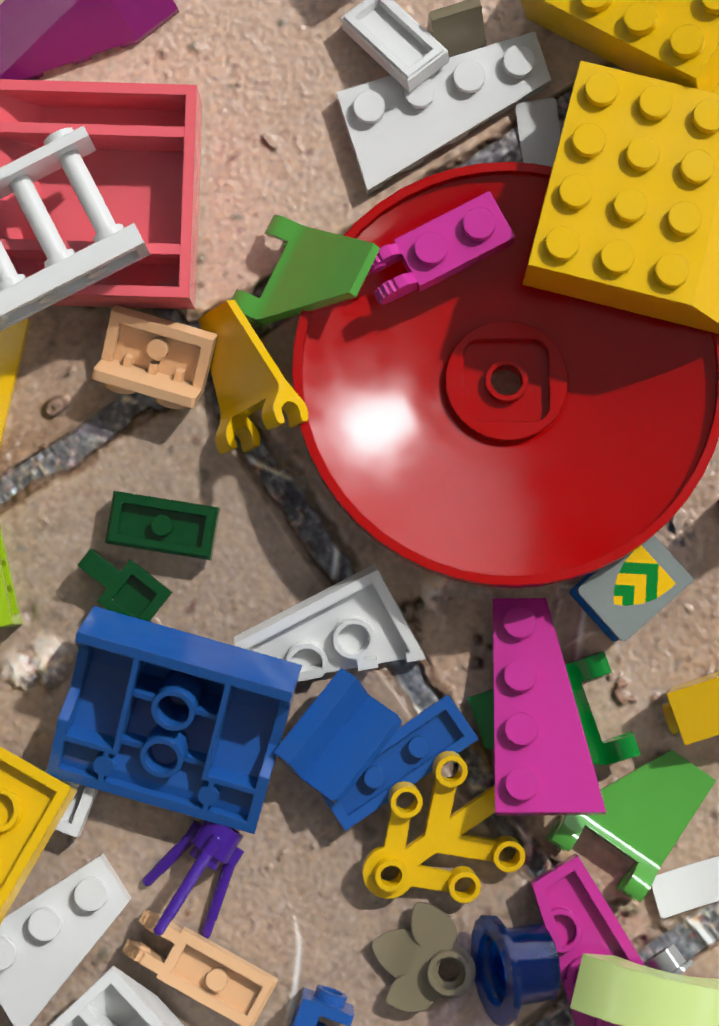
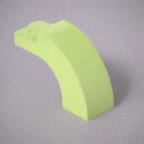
[570,953,719,1026]

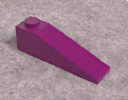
[0,0,179,80]

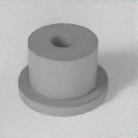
[648,943,694,975]

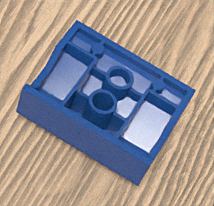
[46,606,302,834]

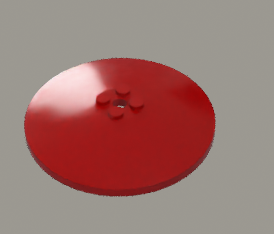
[292,162,719,588]

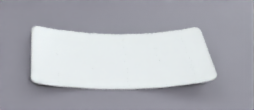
[515,98,561,167]
[651,856,719,919]

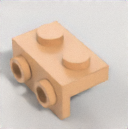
[92,305,218,409]

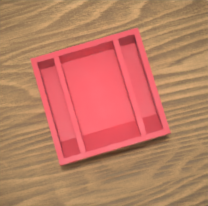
[0,79,203,310]

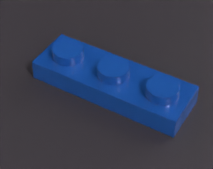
[321,694,479,831]

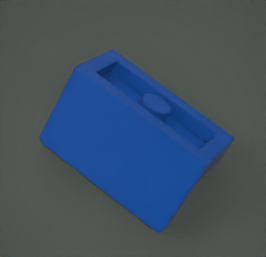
[273,667,402,804]

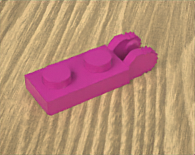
[367,191,515,305]

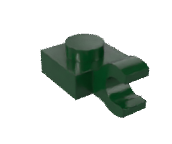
[77,548,173,622]

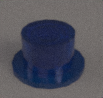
[471,914,561,1026]

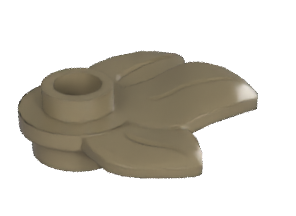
[372,902,476,1012]

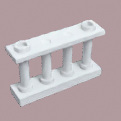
[0,126,151,331]

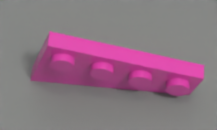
[493,598,606,816]
[530,853,645,1026]

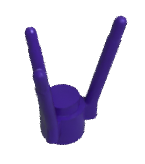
[142,820,244,939]

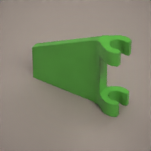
[231,215,380,327]
[545,750,716,902]

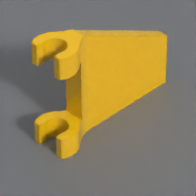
[198,300,308,454]

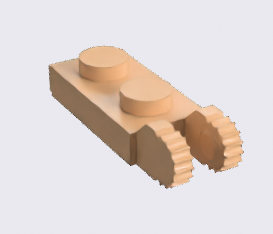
[122,909,278,1026]

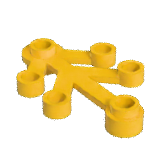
[362,751,525,903]

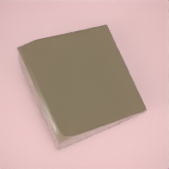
[427,0,486,57]

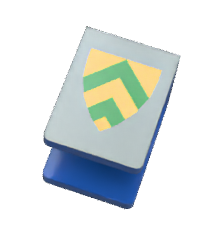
[569,535,694,641]

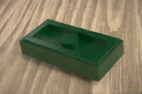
[105,491,220,561]

